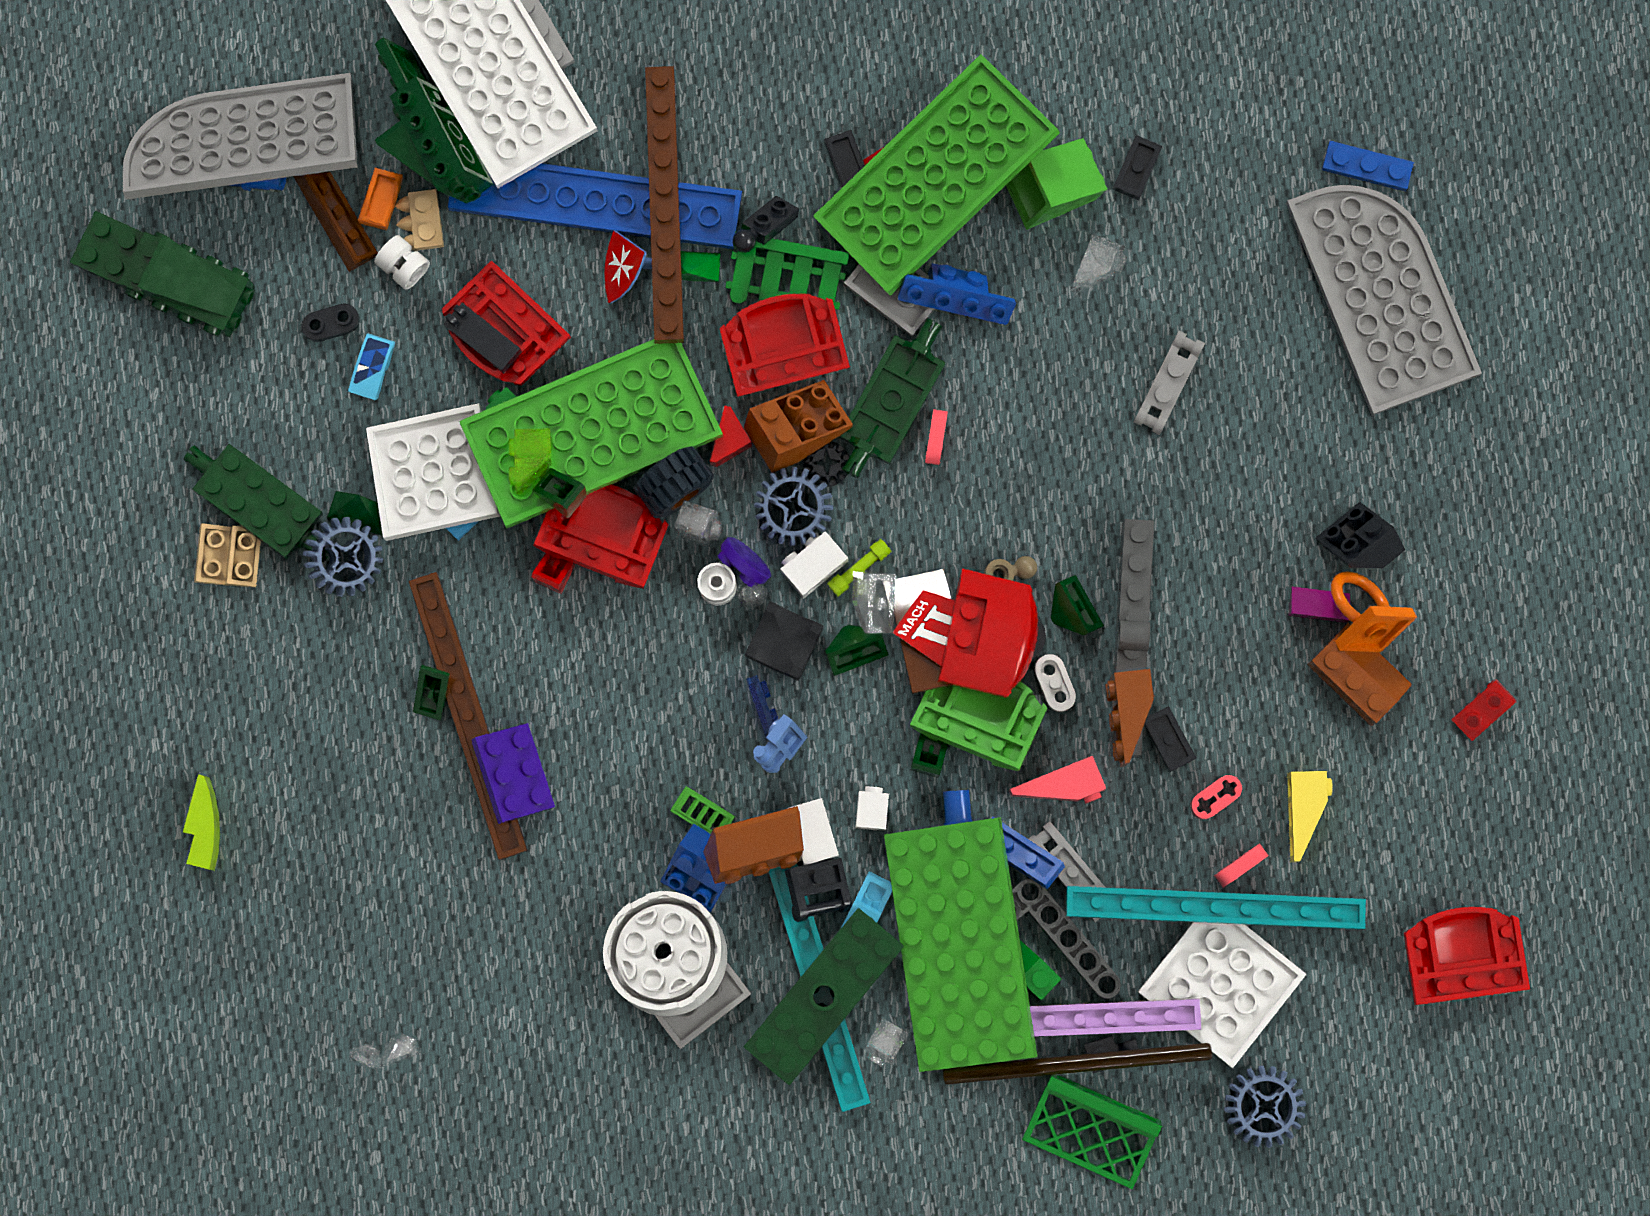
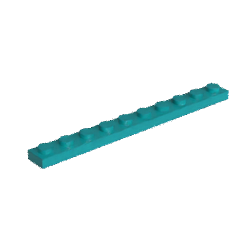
[769,864,871,1112]
[1065,886,1366,930]

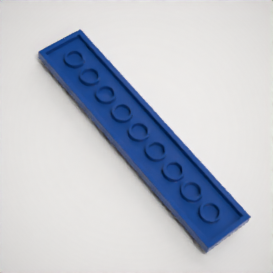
[448,163,742,249]

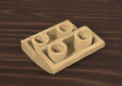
[194,523,261,587]

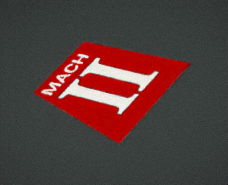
[892,590,955,666]

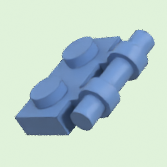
[753,714,807,773]

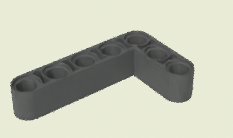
[1012,879,1121,998]

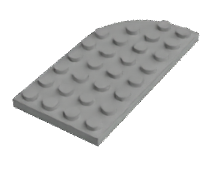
[123,73,358,200]
[1286,185,1482,416]

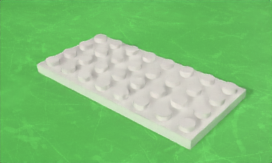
[386,0,598,188]

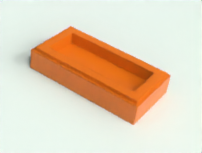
[358,168,403,231]

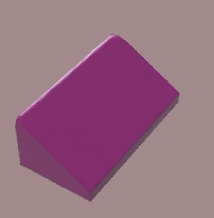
[1288,587,1350,623]

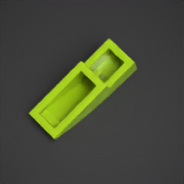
[183,774,220,871]

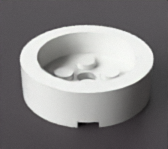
[603,891,728,1016]

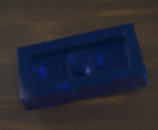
[746,675,778,737]

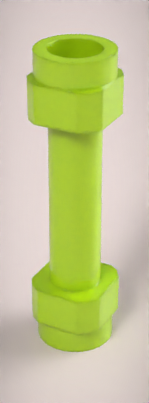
[827,539,892,597]

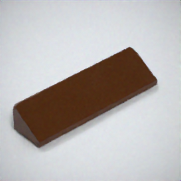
[293,171,378,272]

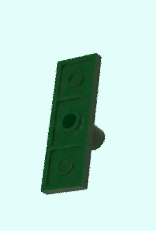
[744,908,904,1086]

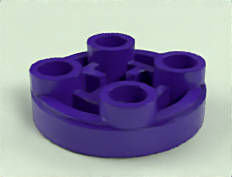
[718,537,772,587]

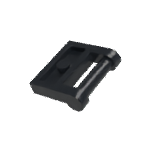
[785,858,852,922]

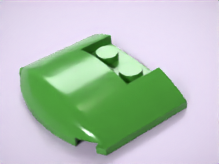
[910,681,1047,771]

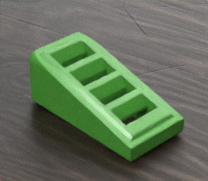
[670,786,736,834]

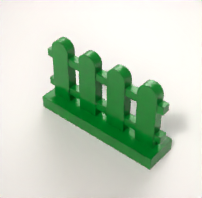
[725,231,850,310]

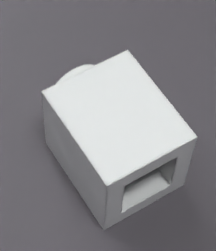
[855,786,889,831]

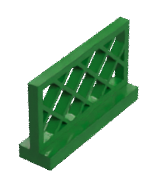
[1022,1074,1162,1190]

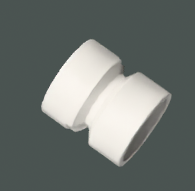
[374,235,430,290]
[697,563,737,606]

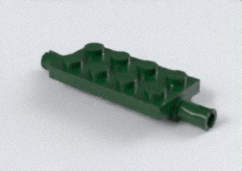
[839,318,946,479]
[184,444,329,562]

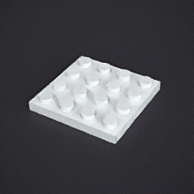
[366,403,500,541]
[1138,922,1306,1068]

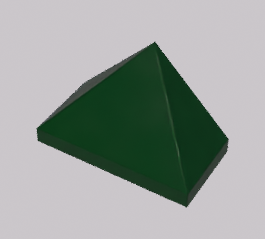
[327,491,383,536]
[1051,575,1104,636]
[825,625,889,676]
[413,665,450,721]

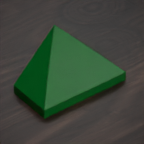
[681,251,720,282]

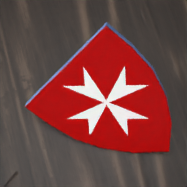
[604,230,652,304]

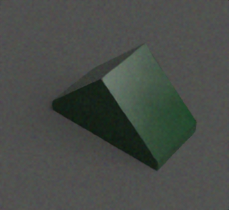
[532,468,587,518]
[910,733,948,778]

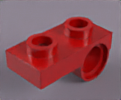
[1452,679,1517,741]

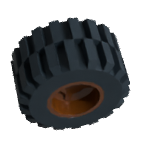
[634,446,714,518]

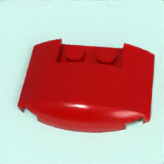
[442,260,571,386]
[720,294,850,397]
[533,485,669,589]
[938,568,1038,698]
[1404,907,1530,1005]

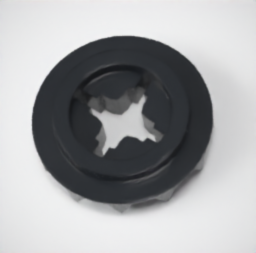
[803,442,849,487]

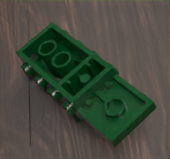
[375,37,493,204]
[70,211,255,338]

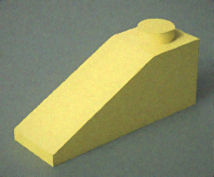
[1287,771,1332,862]

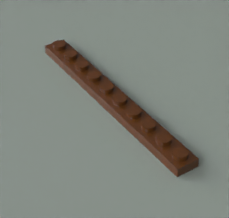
[645,66,684,344]
[409,572,528,860]

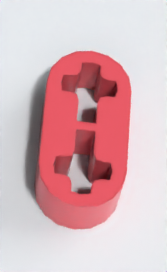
[925,409,948,465]
[1190,775,1242,819]
[1214,843,1269,888]

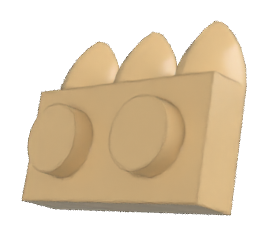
[395,189,444,251]

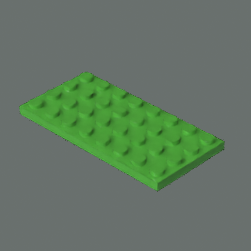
[813,54,1060,296]
[459,339,723,529]
[884,817,1037,1072]

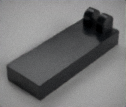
[443,303,522,374]

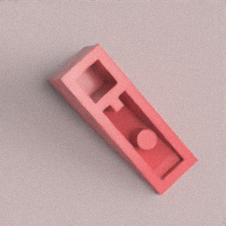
[1009,756,1106,804]

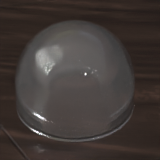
[737,582,766,609]

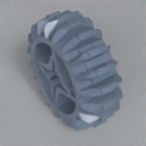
[754,467,834,546]
[303,517,383,597]
[1224,1066,1306,1148]

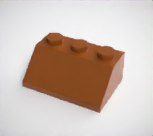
[1307,623,1412,726]
[703,806,804,884]

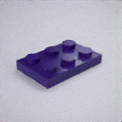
[471,723,555,824]

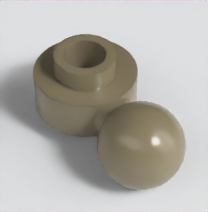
[984,556,1037,581]

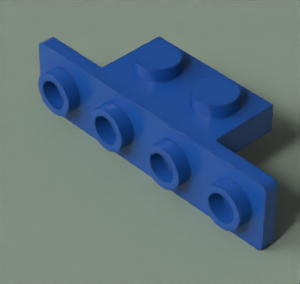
[897,263,1016,325]

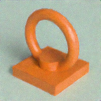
[1331,571,1417,652]

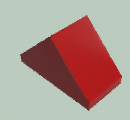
[710,405,752,467]
[531,553,575,594]

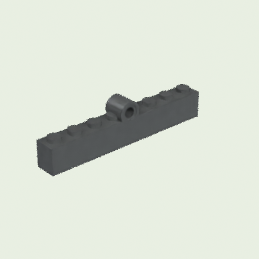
[1109,519,1154,758]

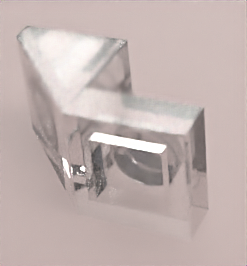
[349,1034,422,1070]

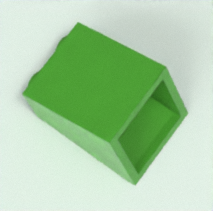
[1006,138,1107,230]

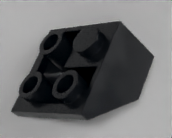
[1315,502,1405,568]

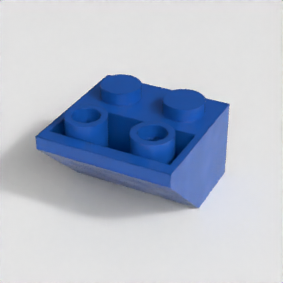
[660,824,728,912]

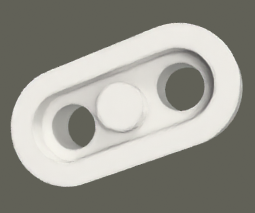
[1034,654,1076,712]

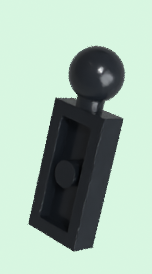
[732,196,799,253]

